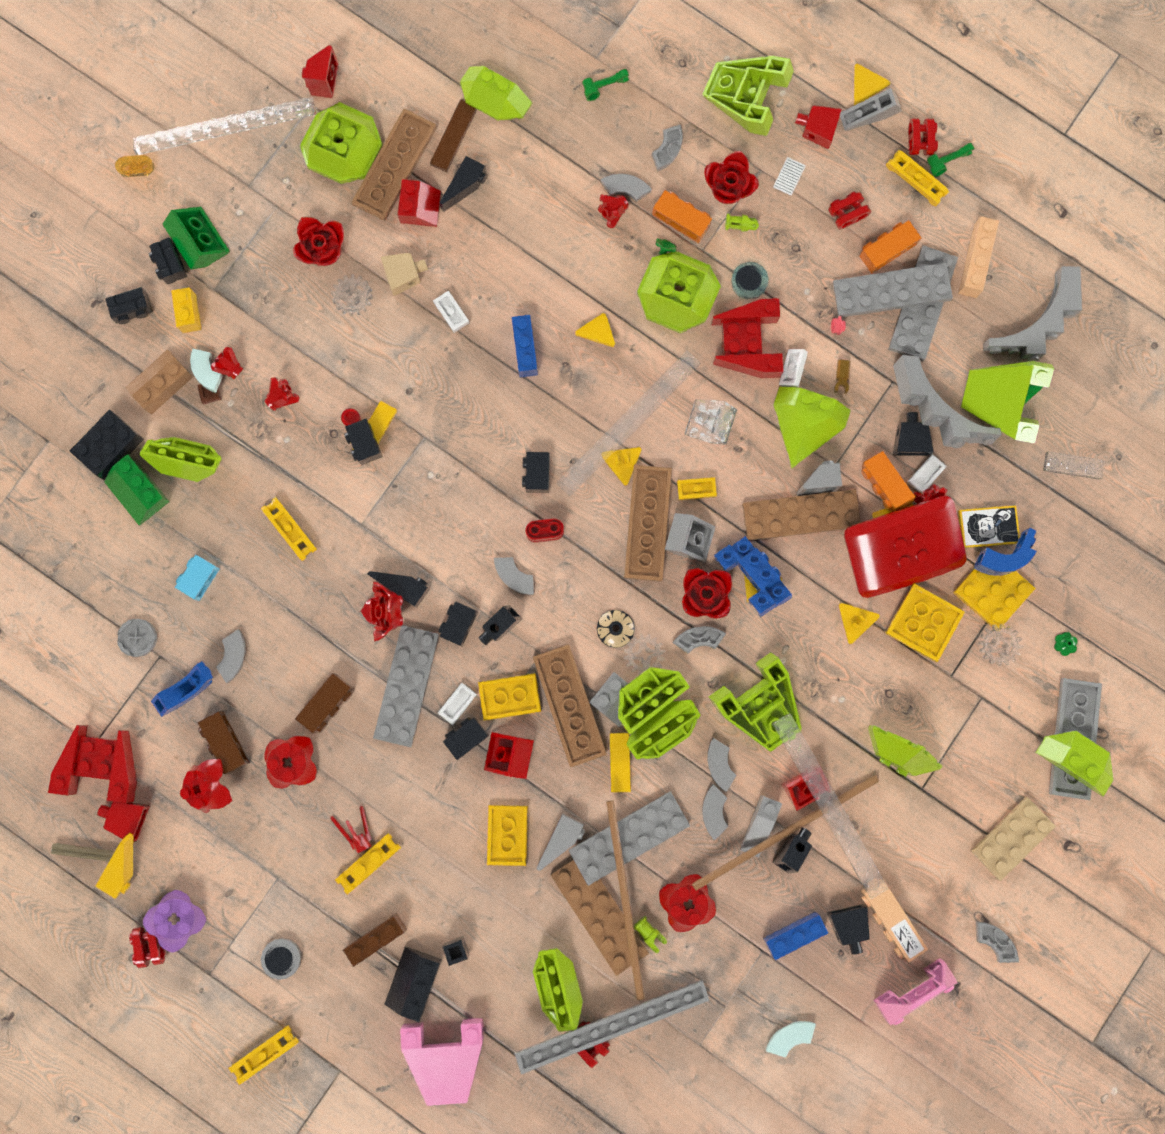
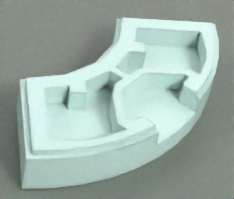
[190,349,223,393]
[766,1021,816,1058]

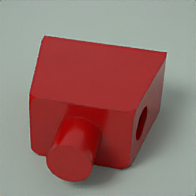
[795,105,842,149]
[97,802,150,842]

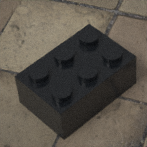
[69,409,144,480]

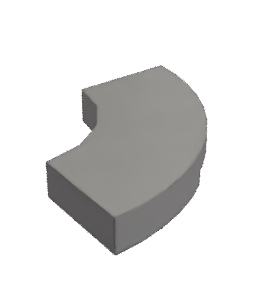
[652,125,682,172]
[601,174,652,202]
[494,557,534,595]
[672,626,726,654]
[216,629,246,683]
[707,738,736,792]
[702,784,728,840]
[976,921,1019,963]

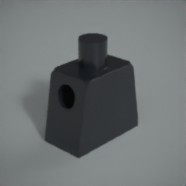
[893,412,934,456]
[478,605,522,645]
[772,827,812,874]
[827,904,870,955]

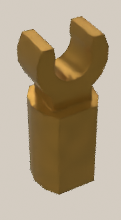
[834,359,850,394]

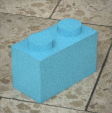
[175,555,220,601]

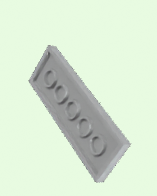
[888,245,958,361]
[833,263,953,318]
[373,625,440,747]
[1049,678,1102,800]
[568,791,690,886]

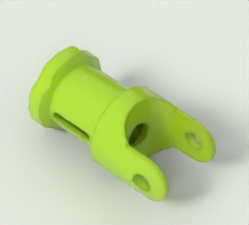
[725,213,759,232]
[634,916,667,953]

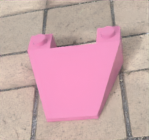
[873,958,958,1025]
[400,1018,484,1106]

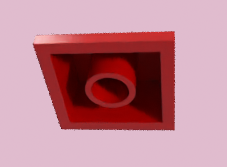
[302,45,339,98]
[397,179,441,227]
[484,732,534,779]

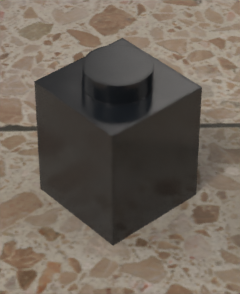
[442,936,470,966]

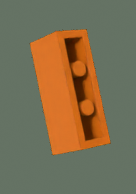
[652,190,712,243]
[859,220,922,274]
[861,451,915,512]

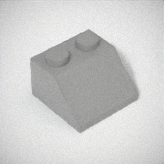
[797,461,842,496]
[665,513,715,563]
[589,672,628,727]

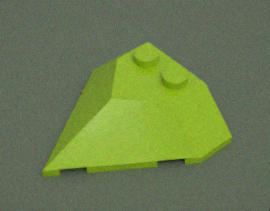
[773,386,851,469]
[868,725,942,777]

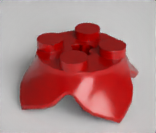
[704,151,759,204]
[293,217,344,266]
[682,568,732,619]
[360,581,403,642]
[264,736,317,789]
[180,759,233,813]
[659,874,716,932]

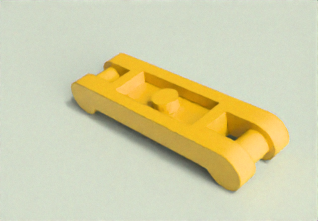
[886,150,949,206]
[261,497,318,561]
[335,833,401,895]
[228,1025,299,1085]

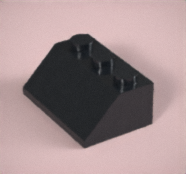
[384,946,442,1022]

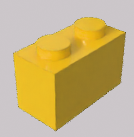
[171,287,201,333]

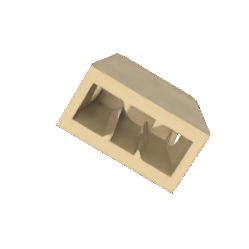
[381,253,428,296]

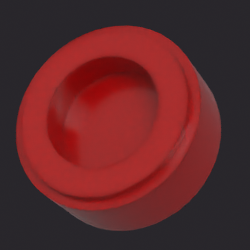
[341,408,361,426]

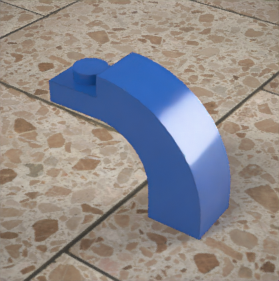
[974,528,1037,576]
[151,661,213,717]

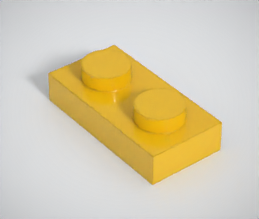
[677,477,717,500]

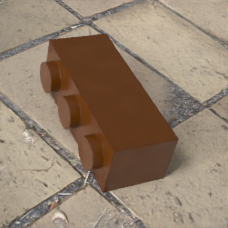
[295,673,354,734]
[198,711,250,775]
[343,913,407,967]

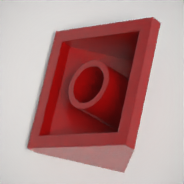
[782,765,830,811]

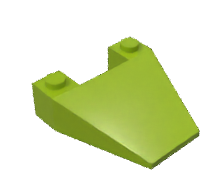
[702,56,794,136]
[961,361,1054,443]
[709,652,802,752]

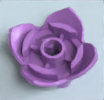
[143,890,206,953]

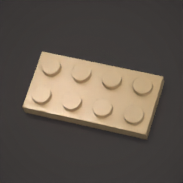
[971,797,1056,881]

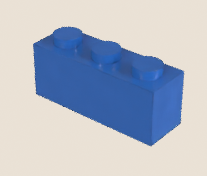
[511,314,538,378]
[763,912,829,960]

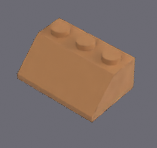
[126,349,194,415]

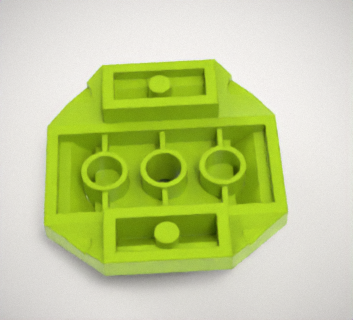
[300,102,383,184]
[637,251,721,334]

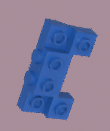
[714,536,792,618]

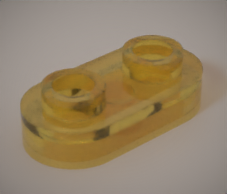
[115,155,154,177]

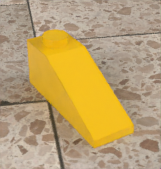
[95,833,133,899]

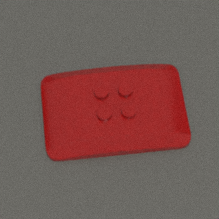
[844,496,967,598]

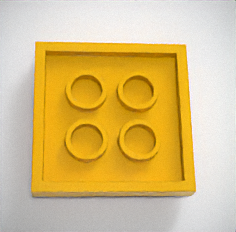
[953,569,1036,631]
[885,583,965,662]

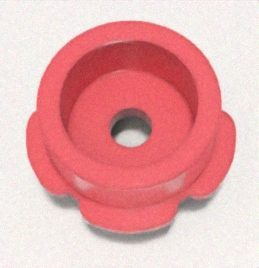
[831,316,846,335]

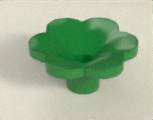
[655,238,677,255]
[1054,632,1078,656]

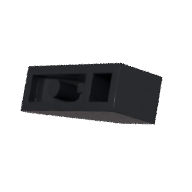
[439,156,488,212]
[367,571,430,608]

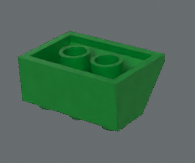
[162,207,230,270]
[104,454,170,526]

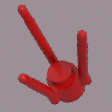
[330,806,372,853]

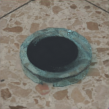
[731,262,769,299]

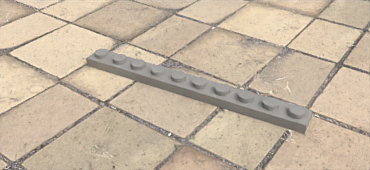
[514,980,710,1074]

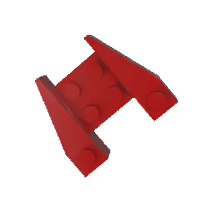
[711,298,784,378]
[48,725,137,803]

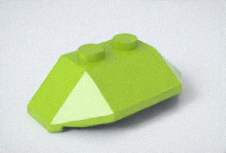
[460,66,532,121]
[140,437,222,482]
[618,667,690,734]
[626,700,701,760]
[1035,731,1114,797]
[533,948,583,1032]

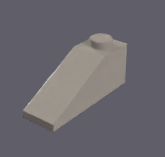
[840,88,902,131]
[740,795,782,858]
[536,814,585,871]

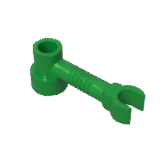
[582,69,629,101]
[927,143,975,177]

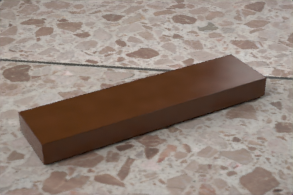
[430,99,477,172]

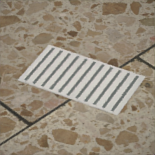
[773,157,806,195]

